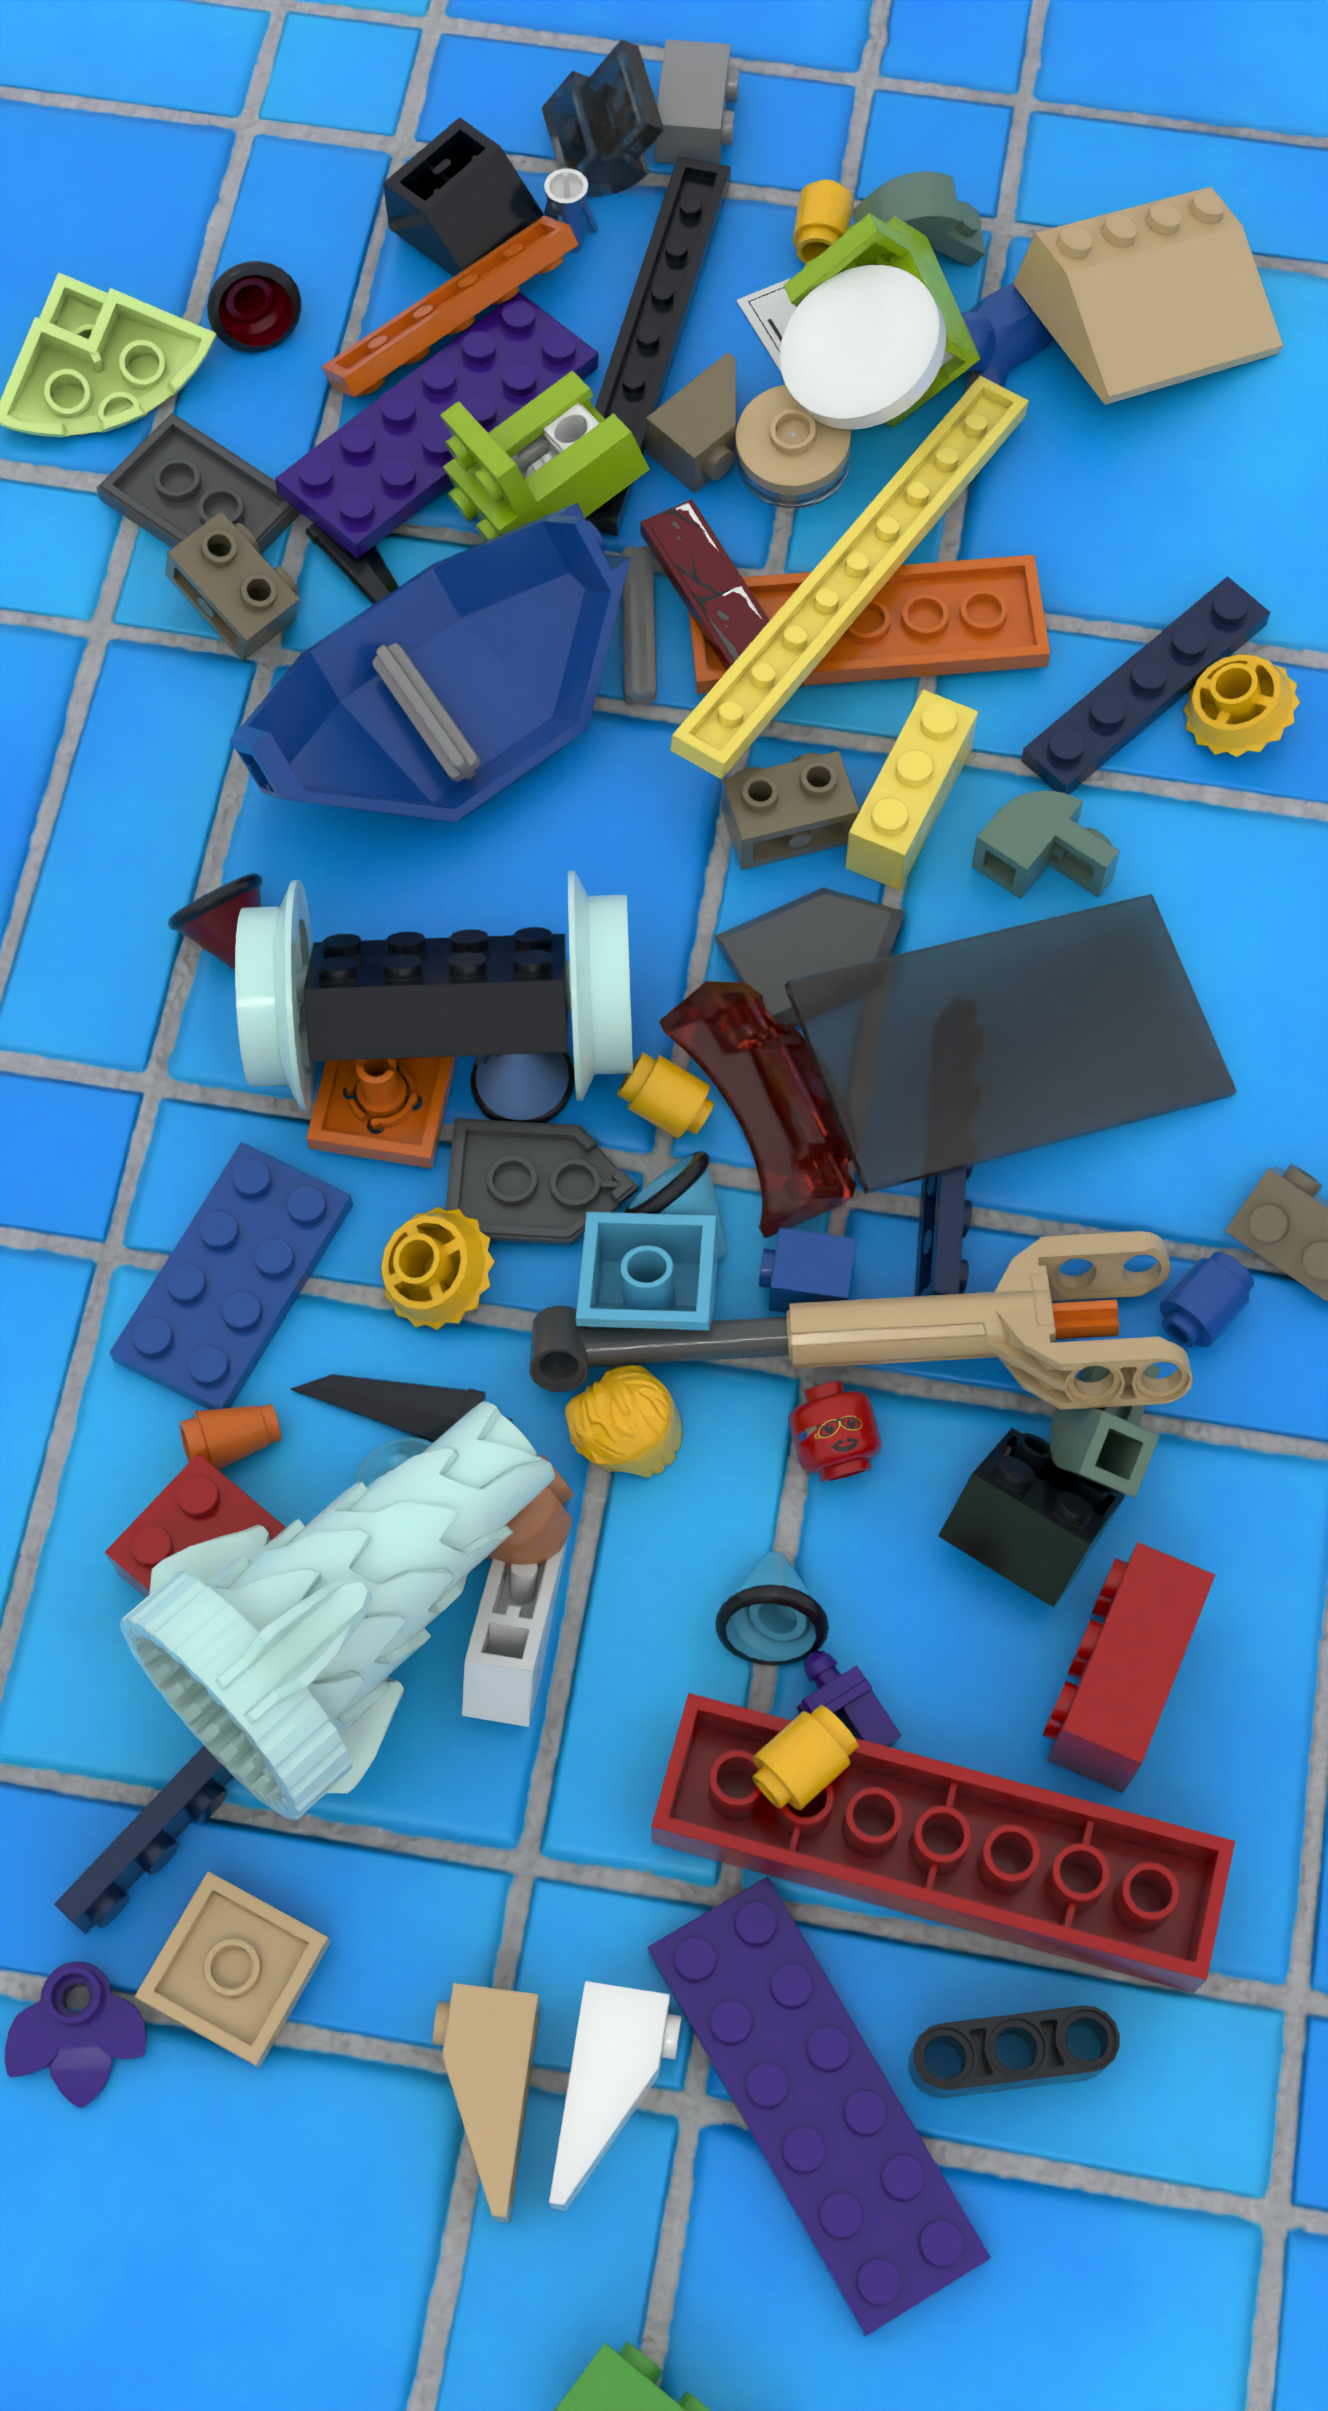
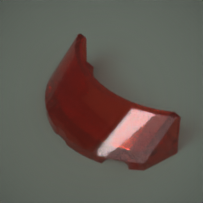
[659,981,858,1238]

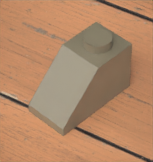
[646,352,736,493]

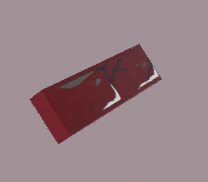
[640,499,804,690]

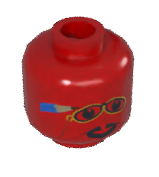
[788,1381,882,1482]

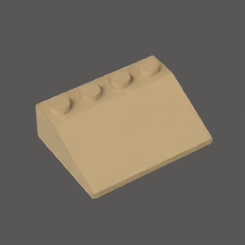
[1013,187,1283,405]

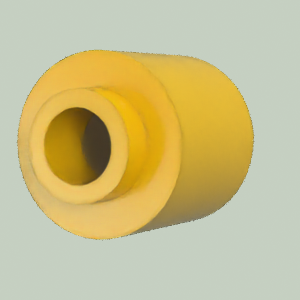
[793,180,854,264]
[616,1052,715,1139]
[752,1705,858,1810]

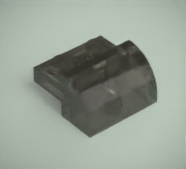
[541,39,664,197]

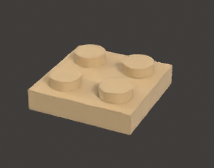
[134,1871,331,2069]

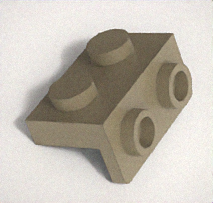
[1225,1164,1328,1302]

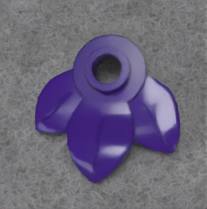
[5,1961,147,2108]

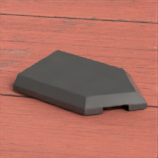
[715,888,905,1038]
[446,1118,639,1245]

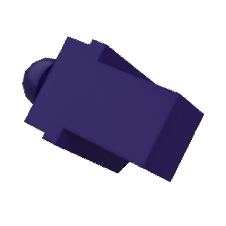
[796,1651,902,1747]

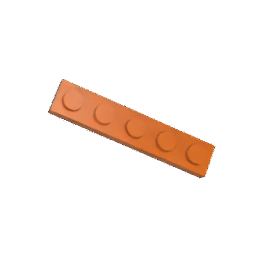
[321,216,579,398]

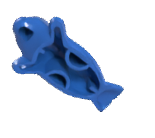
[961,283,1054,387]

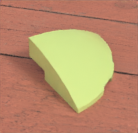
[0,272,217,438]

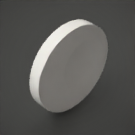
[780,265,946,430]

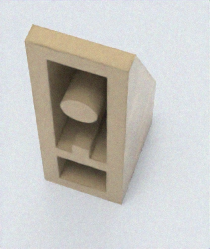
[433,1983,541,2223]

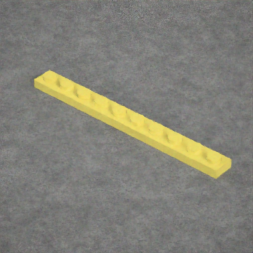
[670,375,1029,780]

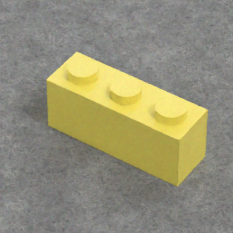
[845,689,978,891]

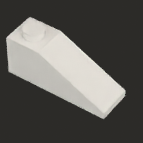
[462,1538,568,1727]
[549,1981,682,2211]

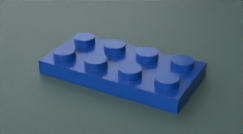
[109,1142,353,1410]

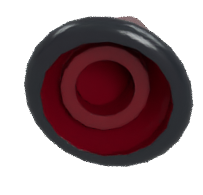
[207,261,302,353]
[168,873,263,971]

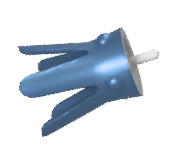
[544,168,598,253]

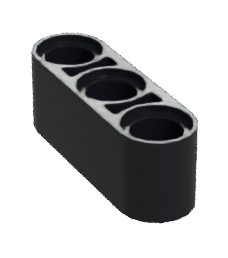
[908,2006,1120,2098]

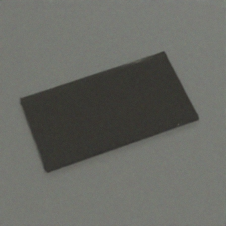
[785,894,1237,1194]

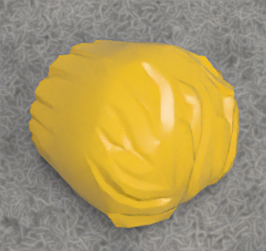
[565,1365,683,1478]

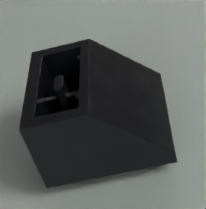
[383,117,544,276]
[938,1428,1125,1608]

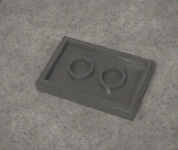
[97,413,301,555]

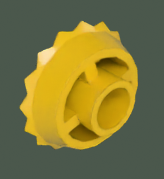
[1183,654,1300,757]
[381,1206,495,1330]

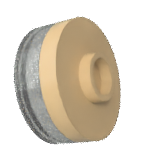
[736,385,851,509]

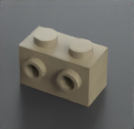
[165,511,300,661]
[721,751,860,870]

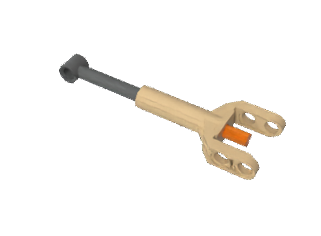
[529,1231,1193,1410]

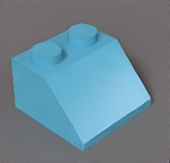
[576,1212,719,1330]

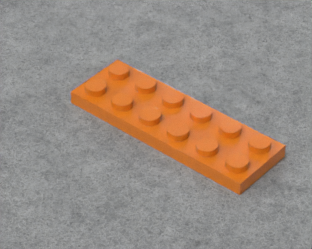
[687,555,1050,694]

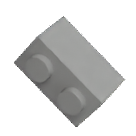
[655,39,740,165]

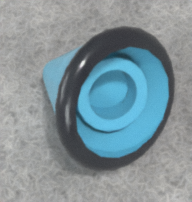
[624,1151,727,1259]
[715,1551,829,1666]

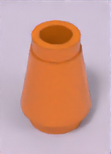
[179,1404,281,1470]

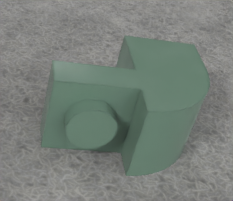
[852,171,986,267]
[972,791,1120,899]
[1050,1365,1160,1498]

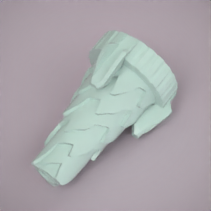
[119,1401,555,1821]

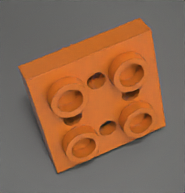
[306,1056,458,1169]

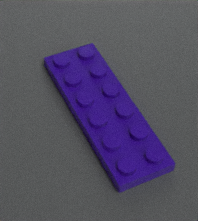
[275,291,599,559]
[647,1877,991,2337]

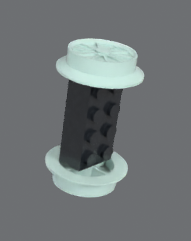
[235,871,633,1110]

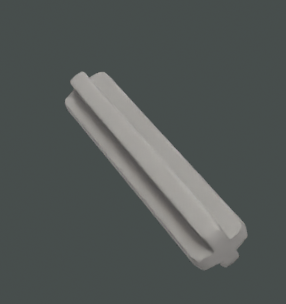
[622,546,656,705]
[372,643,480,782]

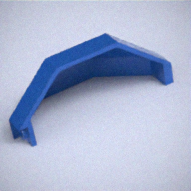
[230,503,631,822]

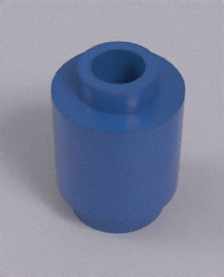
[1159,1252,1254,1347]

